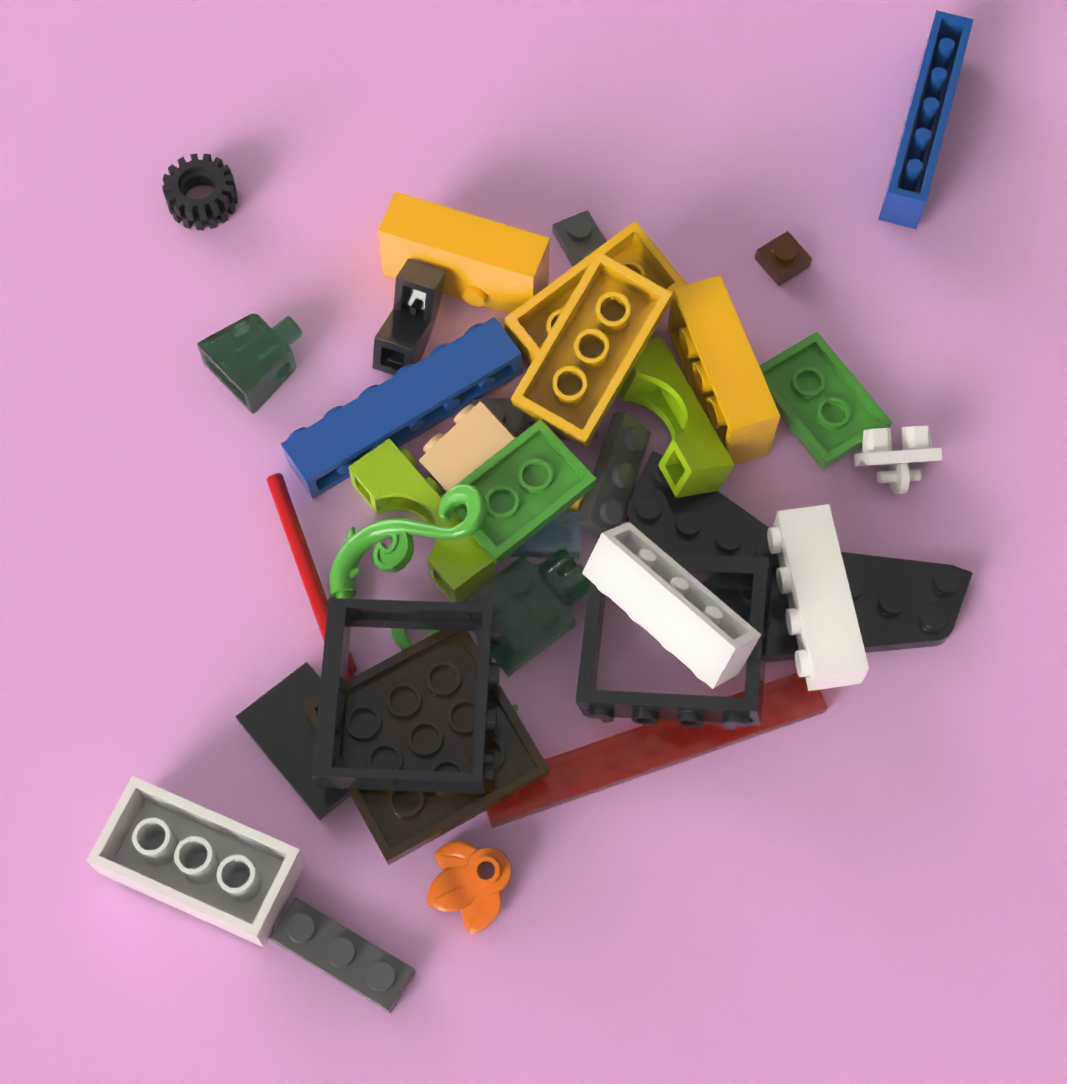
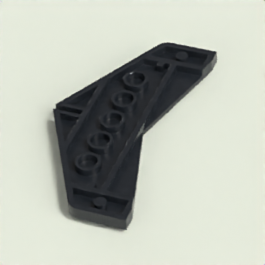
[626,451,973,662]

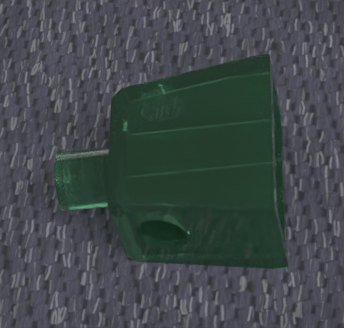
[197,313,303,414]

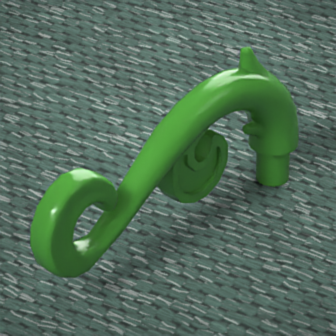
[330,484,487,599]

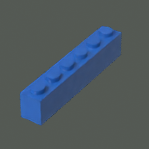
[878,10,974,229]
[281,317,523,499]

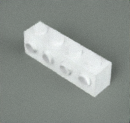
[767,504,869,691]
[582,522,761,689]

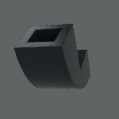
[372,258,446,375]

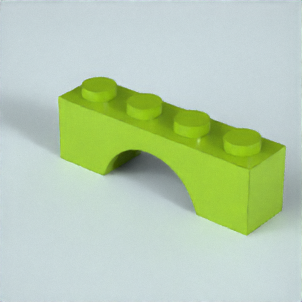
[619,337,735,498]
[348,438,496,603]

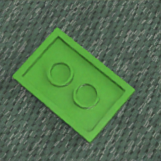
[759,332,893,471]
[441,419,597,565]

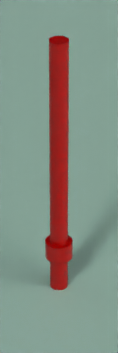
[266,473,357,681]

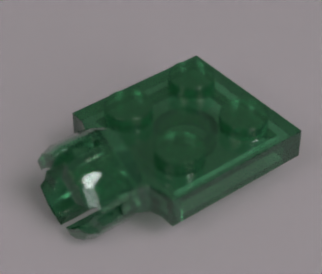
[460,549,590,677]

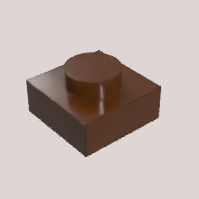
[755,231,812,286]

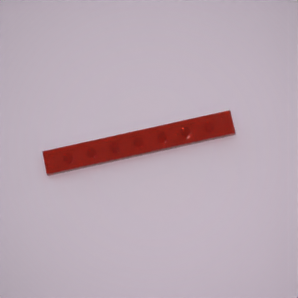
[485,673,828,829]

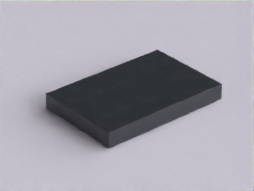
[235,662,351,821]

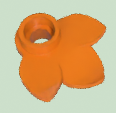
[427,841,512,934]

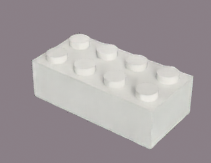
[86,776,306,948]

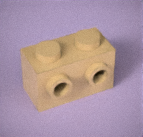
[419,401,516,491]

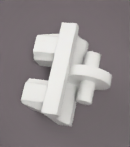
[854,425,942,495]

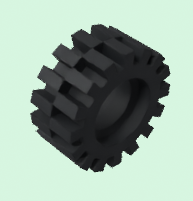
[162,153,238,230]

